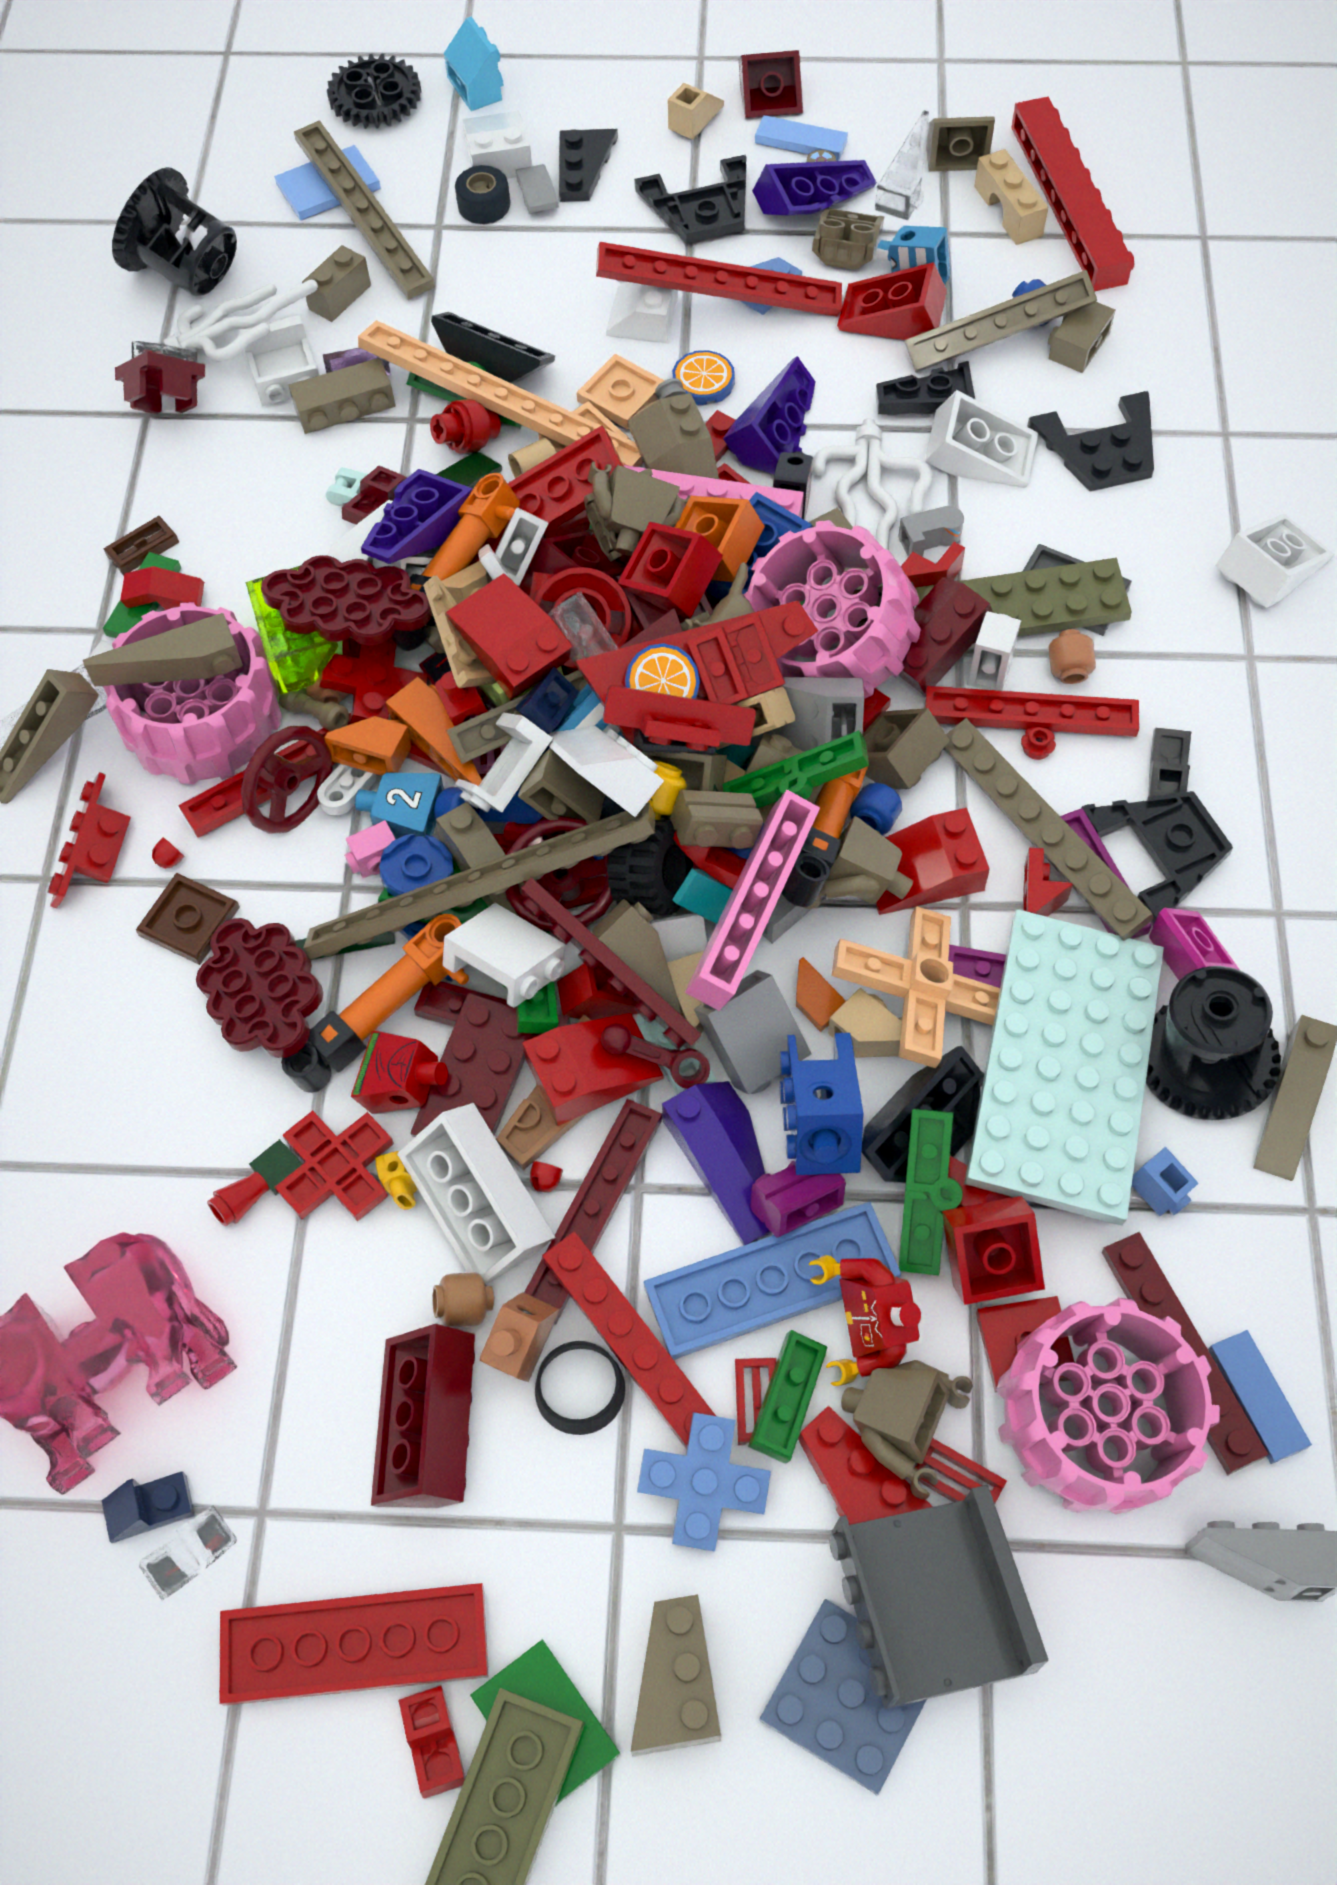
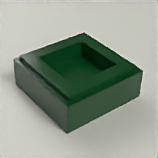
[249,1139,302,1196]

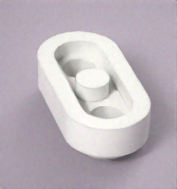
[317,764,377,815]

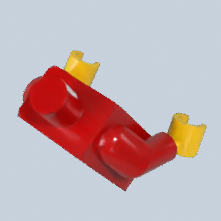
[809,1255,921,1386]

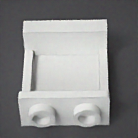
[239,315,319,406]
[455,712,553,812]
[443,903,565,1008]

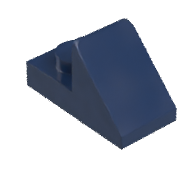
[516,667,579,734]
[102,1471,195,1543]

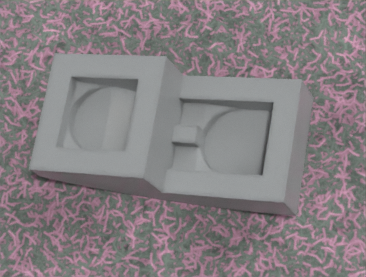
[516,164,559,213]

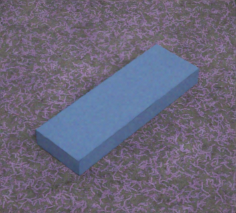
[1208,1330,1312,1464]

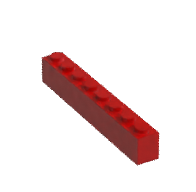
[1011,96,1135,292]

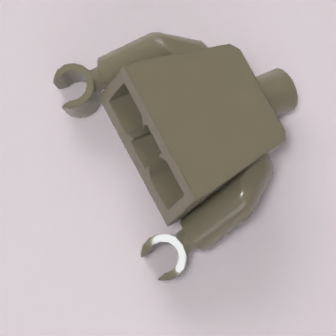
[587,462,690,556]
[803,816,913,909]
[841,1360,973,1499]

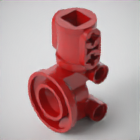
[530,567,642,668]

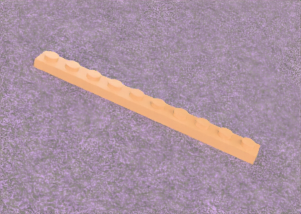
[358,320,644,467]

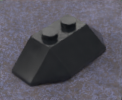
[431,311,556,384]
[861,1045,984,1183]

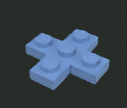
[637,1413,771,1552]

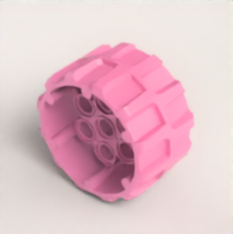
[743,520,921,698]
[103,602,282,785]
[996,1298,1220,1514]

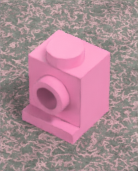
[344,821,396,878]

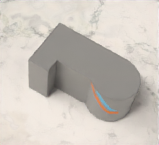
[898,506,964,557]

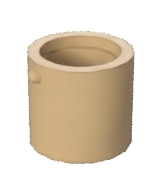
[508,438,557,478]

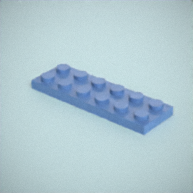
[643,1202,901,1360]

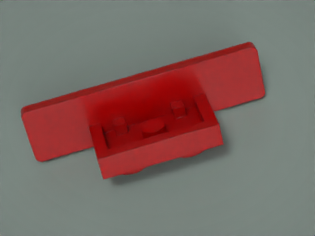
[603,685,756,751]
[47,772,131,909]

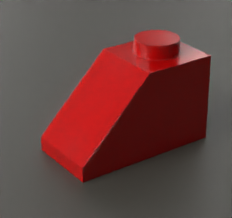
[557,963,639,1020]

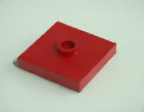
[976,1296,1075,1393]

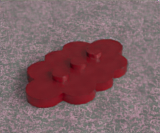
[261,555,432,646]
[196,918,324,1058]

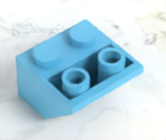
[444,16,504,111]

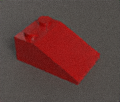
[837,262,947,340]
[445,573,573,700]
[875,807,990,915]
[522,1012,664,1126]

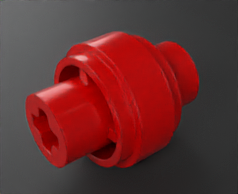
[430,399,501,454]

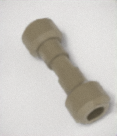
[279,683,349,731]

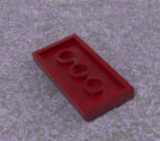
[410,992,535,1137]

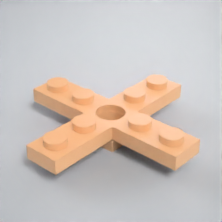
[832,906,1000,1068]

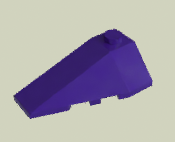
[752,160,877,216]
[723,356,816,475]
[361,469,473,564]
[662,1081,772,1245]

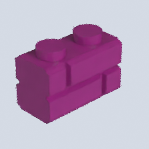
[750,1160,846,1238]

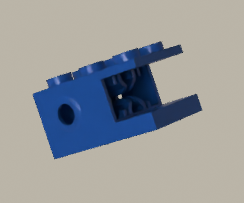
[779,1033,864,1175]

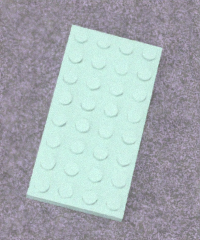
[964,909,1164,1226]

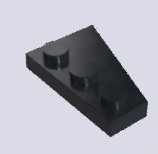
[559,128,618,202]
[875,361,975,415]

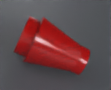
[207,1171,269,1227]

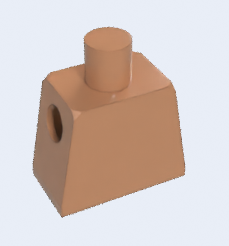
[479,1292,560,1382]

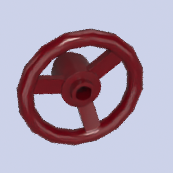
[241,726,333,834]
[505,816,614,931]

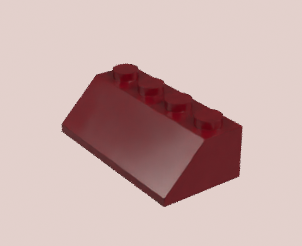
[371,1323,475,1508]

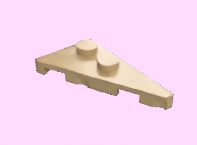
[423,575,496,688]

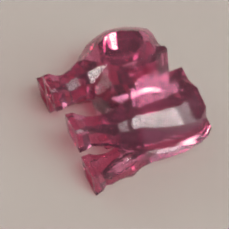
[0,1232,237,1495]

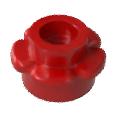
[1021,726,1056,760]

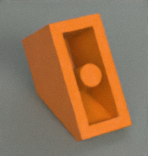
[324,716,411,776]

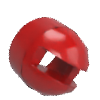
[152,837,185,869]
[529,1161,563,1193]

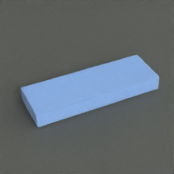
[755,115,848,161]

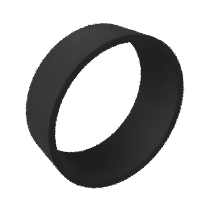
[535,1341,625,1435]

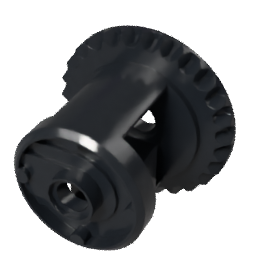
[112,167,237,297]
[1146,966,1281,1120]

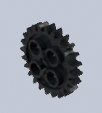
[326,54,422,129]

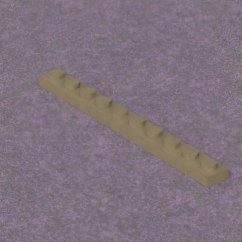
[303,802,655,960]

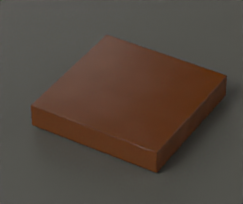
[136,873,240,965]

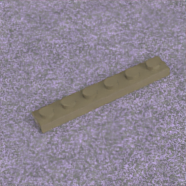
[905,270,1097,373]

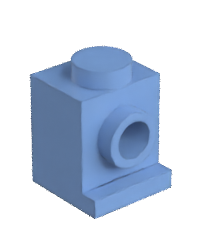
[1131,1147,1199,1217]

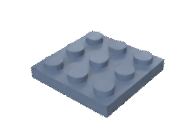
[759,1599,927,1796]

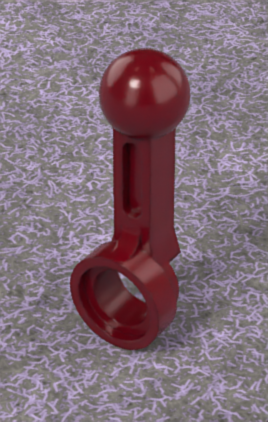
[601,1023,710,1089]

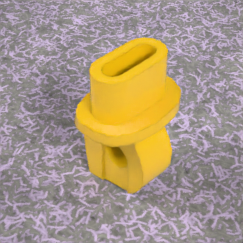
[375,1151,417,1210]

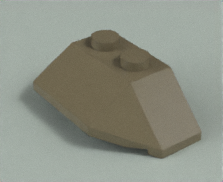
[628,393,719,479]

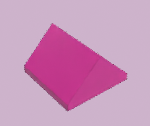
[1149,908,1240,981]

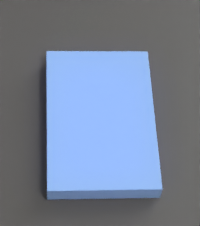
[274,145,381,220]

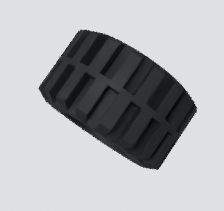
[607,820,693,915]

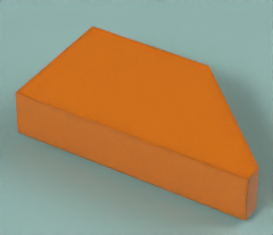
[796,957,846,1032]

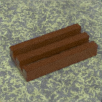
[103,515,179,576]

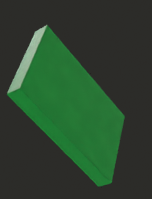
[470,1639,621,1807]

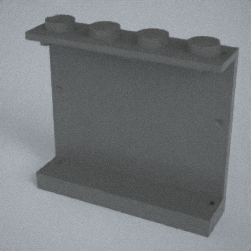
[829,1485,1049,1709]

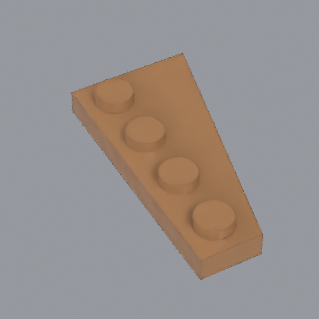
[496,1014,590,1171]

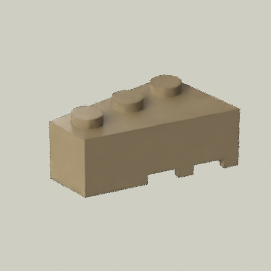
[630,1594,721,1757]

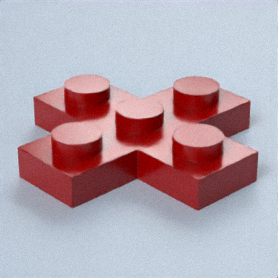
[319,638,428,723]
[275,1110,394,1222]

